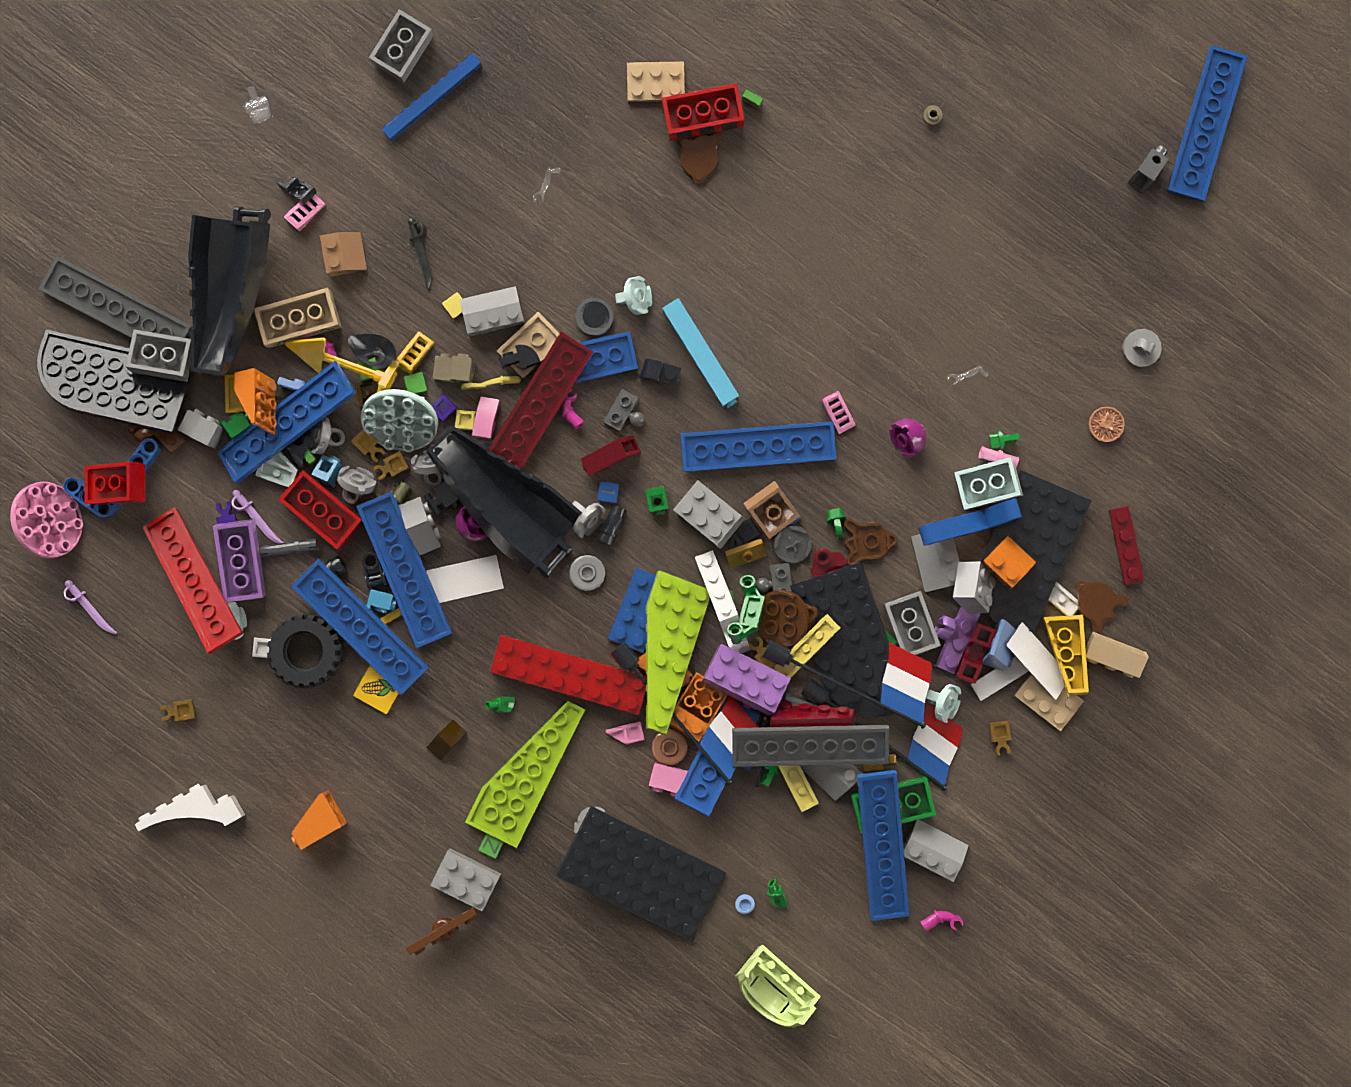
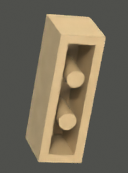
[1085,632,1148,678]

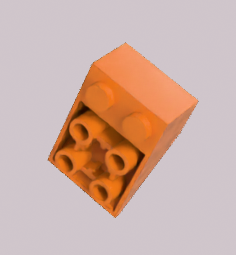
[234,368,277,435]
[669,672,727,742]

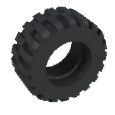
[267,615,344,688]

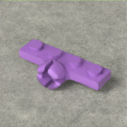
[934,607,980,674]

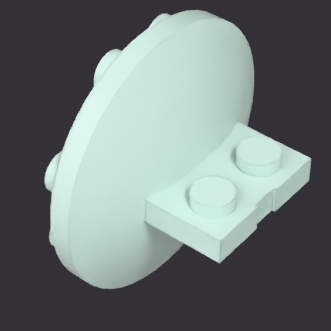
[361,389,438,452]

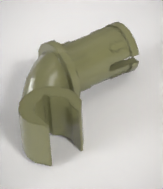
[375,481,411,505]

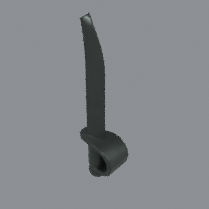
[408,218,431,289]

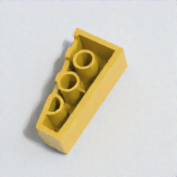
[1043,615,1089,696]

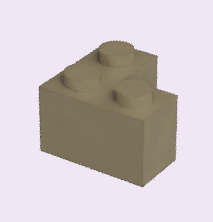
[433,353,475,384]

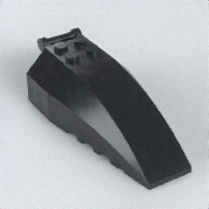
[188,206,271,376]
[426,426,582,578]

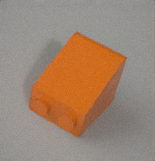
[982,536,1036,590]
[291,790,347,850]

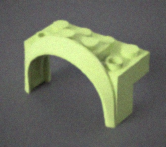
[735,945,821,1028]

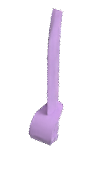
[232,490,284,543]
[64,580,117,634]

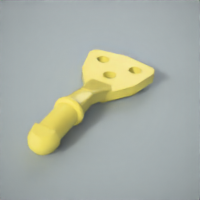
[461,376,521,390]

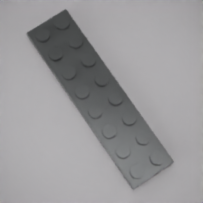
[39,255,192,338]
[732,725,889,767]

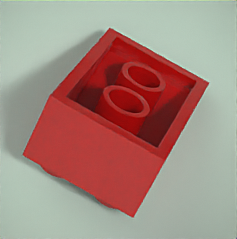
[85,461,145,505]

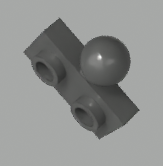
[603,389,645,432]
[755,563,792,593]

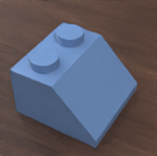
[982,619,1016,671]

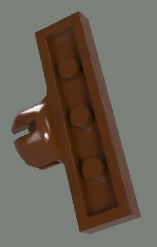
[128,425,186,454]
[406,907,478,956]

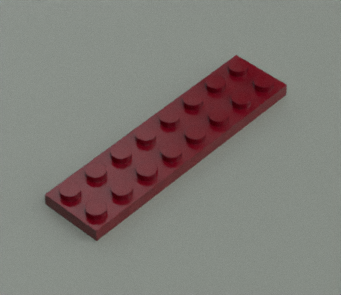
[488,332,593,469]

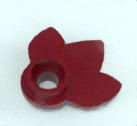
[811,548,847,578]

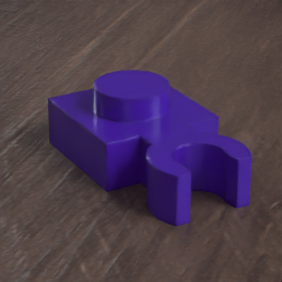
[431,394,458,424]
[216,501,237,524]

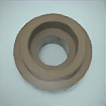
[923,105,943,125]

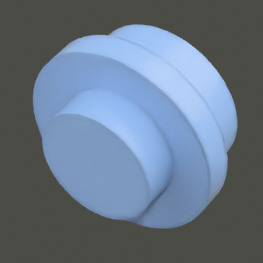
[735,894,755,914]

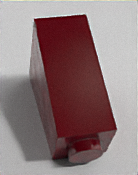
[581,435,641,476]

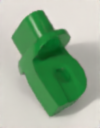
[989,430,1020,451]
[826,508,846,539]
[485,696,515,713]
[760,766,780,787]
[767,879,788,908]

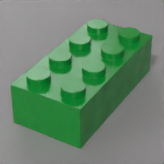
[850,776,936,833]

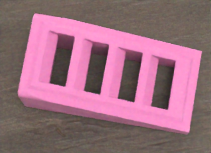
[284,195,326,232]
[821,391,856,434]

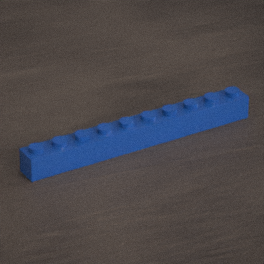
[382,54,482,141]

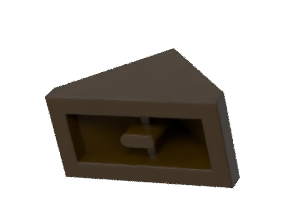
[356,379,378,410]
[427,719,467,761]

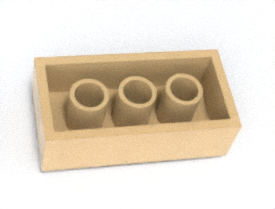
[254,288,342,348]

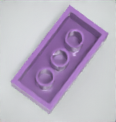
[213,519,266,602]
[701,644,791,716]

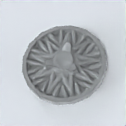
[570,555,605,591]

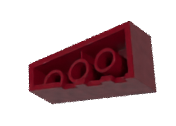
[771,702,854,727]

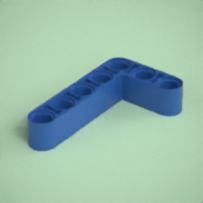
[63,438,162,518]
[918,498,1022,546]

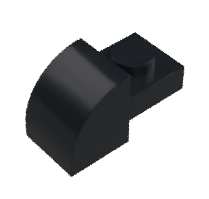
[499,345,541,370]
[640,358,682,387]

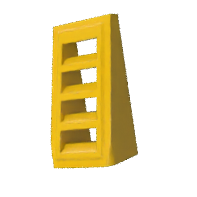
[396,332,434,375]

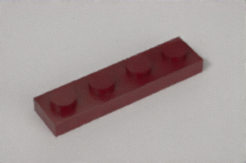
[1109,506,1144,585]

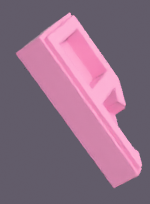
[606,721,645,745]

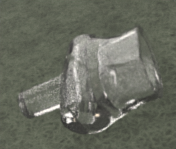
[244,86,272,124]

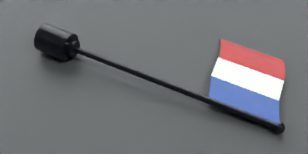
[763,640,932,729]
[610,642,758,785]
[800,678,963,791]

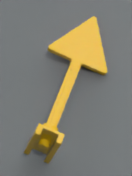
[285,338,399,393]

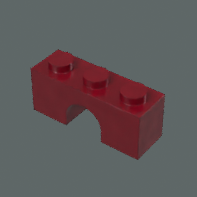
[955,621,997,684]

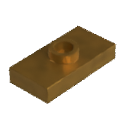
[725,539,767,569]

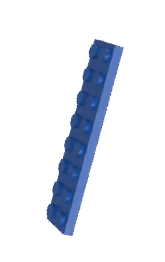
[1166,45,1247,202]
[217,361,356,483]
[680,421,836,472]
[356,491,452,648]
[291,559,429,695]
[857,770,909,921]

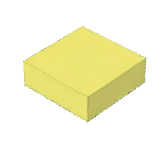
[442,292,463,319]
[455,410,476,431]

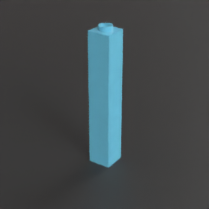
[662,298,739,408]

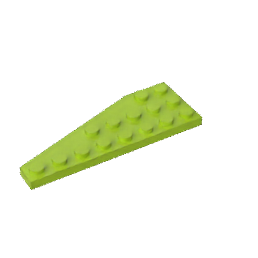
[646,570,710,735]
[465,701,585,848]

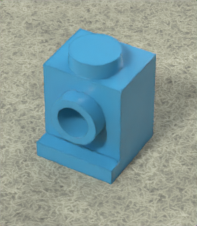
[312,455,343,488]
[367,589,397,613]

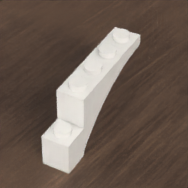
[695,550,750,653]
[135,784,245,831]

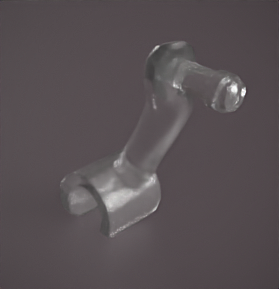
[533,167,560,203]
[946,366,989,386]

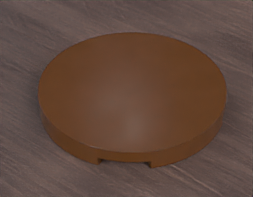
[758,590,810,647]

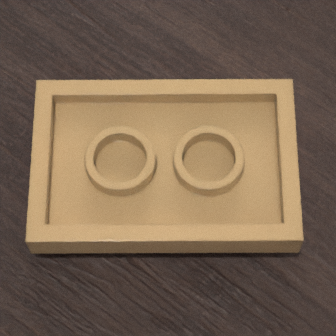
[627,62,685,102]
[497,312,559,379]
[1014,673,1084,731]

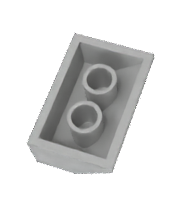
[460,286,525,337]
[911,534,960,592]
[800,764,863,801]
[903,819,969,882]

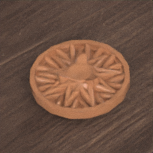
[1088,406,1125,442]
[652,729,688,765]

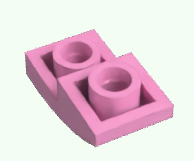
[472,397,500,440]

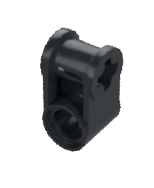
[362,552,388,590]

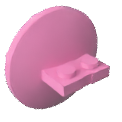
[10,482,83,558]

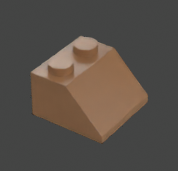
[320,232,367,277]
[744,481,800,539]

